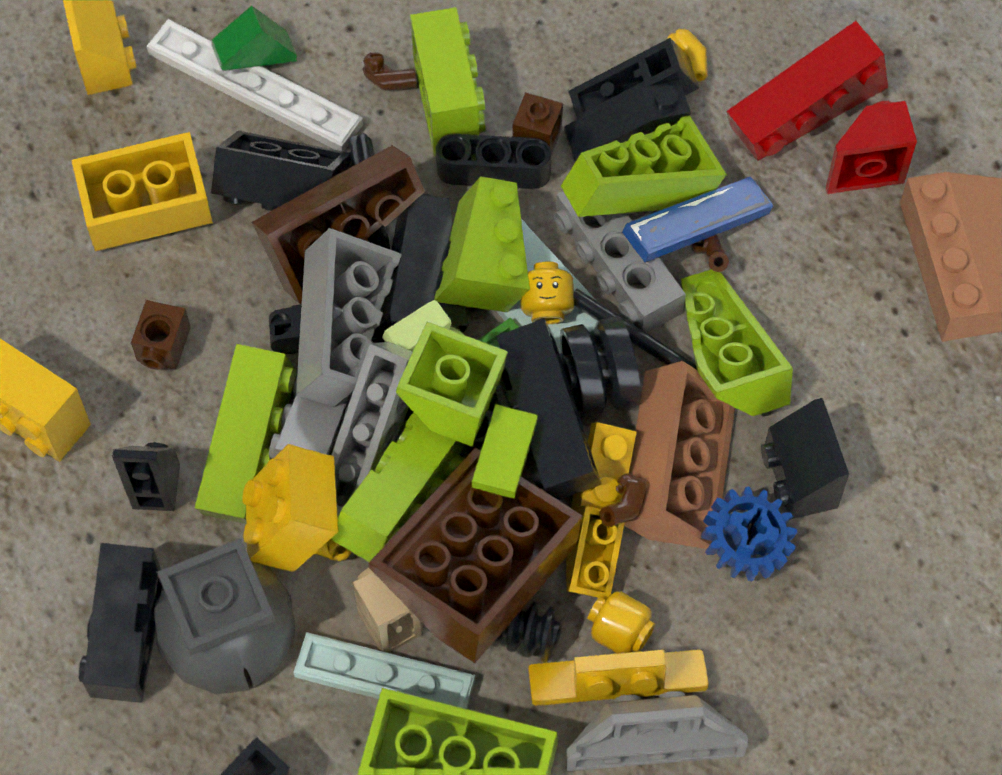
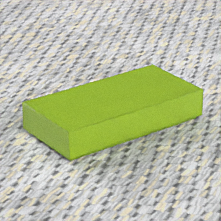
[472,405,538,499]

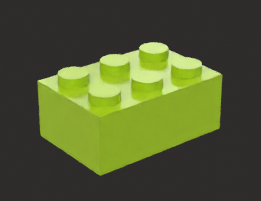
[410,7,486,156]

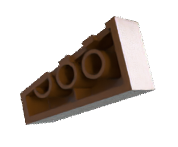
[252,145,425,304]

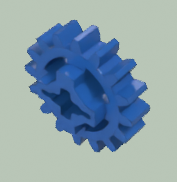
[701,486,797,581]

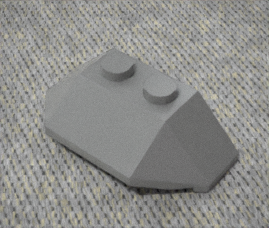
[566,691,748,771]

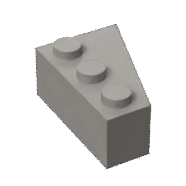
[269,378,353,459]

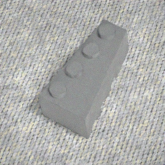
[296,228,402,407]

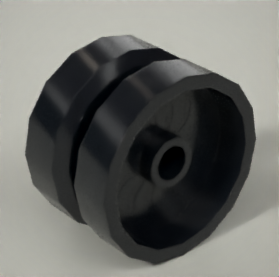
[560,316,641,418]

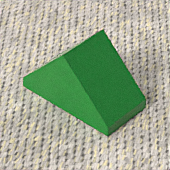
[212,5,297,71]

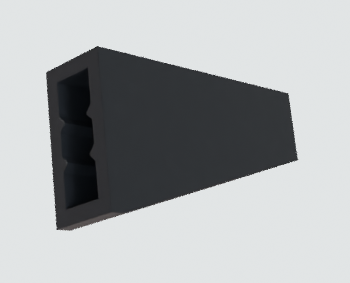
[376,194,469,339]

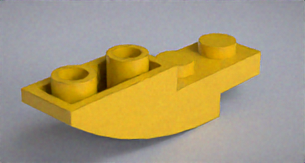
[566,422,636,600]

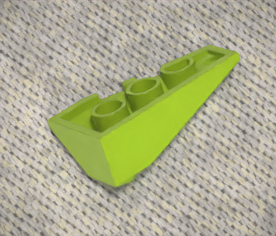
[681,269,793,416]

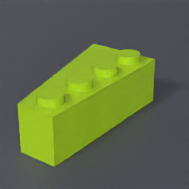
[331,412,465,562]

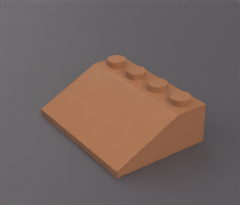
[900,172,1002,342]

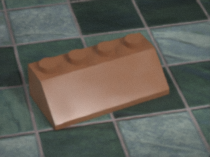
[624,361,735,549]

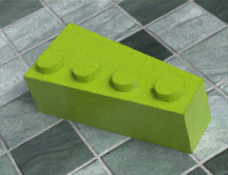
[561,115,727,217]
[195,344,297,524]
[357,688,558,775]

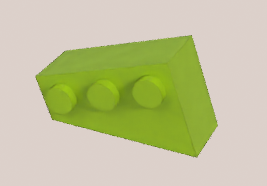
[434,176,530,312]

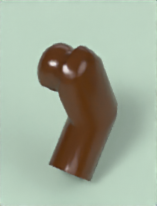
[362,52,417,91]
[692,235,729,272]
[600,473,647,527]

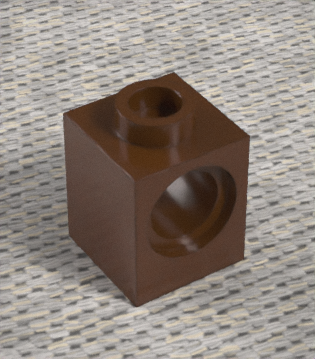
[513,92,563,156]
[131,300,191,370]

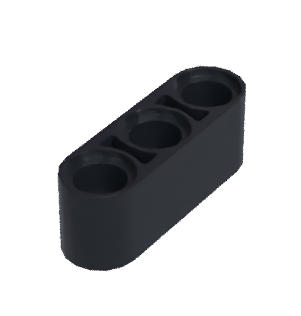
[436,134,551,189]

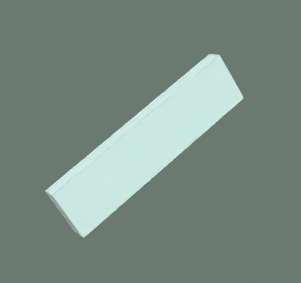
[293,632,475,709]

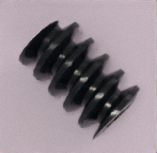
[491,601,565,663]

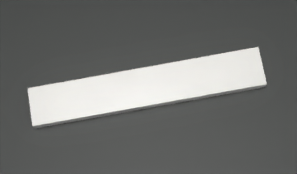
[146,19,363,151]

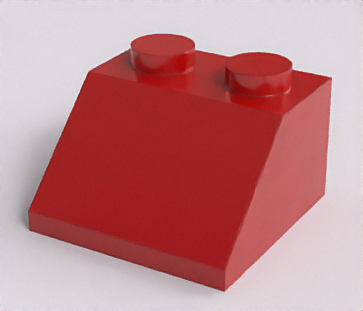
[825,101,917,194]

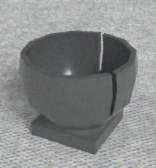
[154,538,295,695]

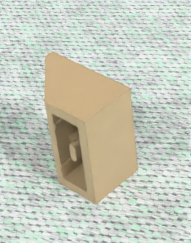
[353,568,424,653]

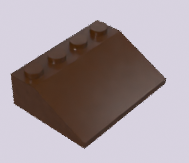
[369,448,583,664]

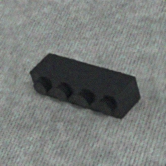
[496,319,602,500]

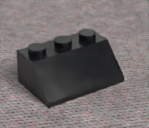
[211,131,351,211]

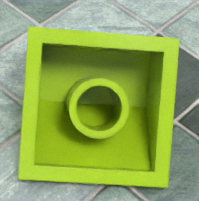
[396,322,508,446]

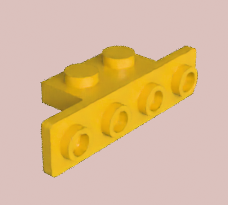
[528,650,708,706]

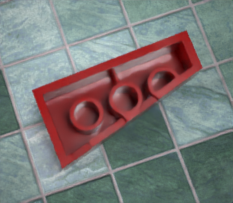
[726,21,888,161]

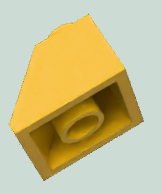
[63,0,137,95]

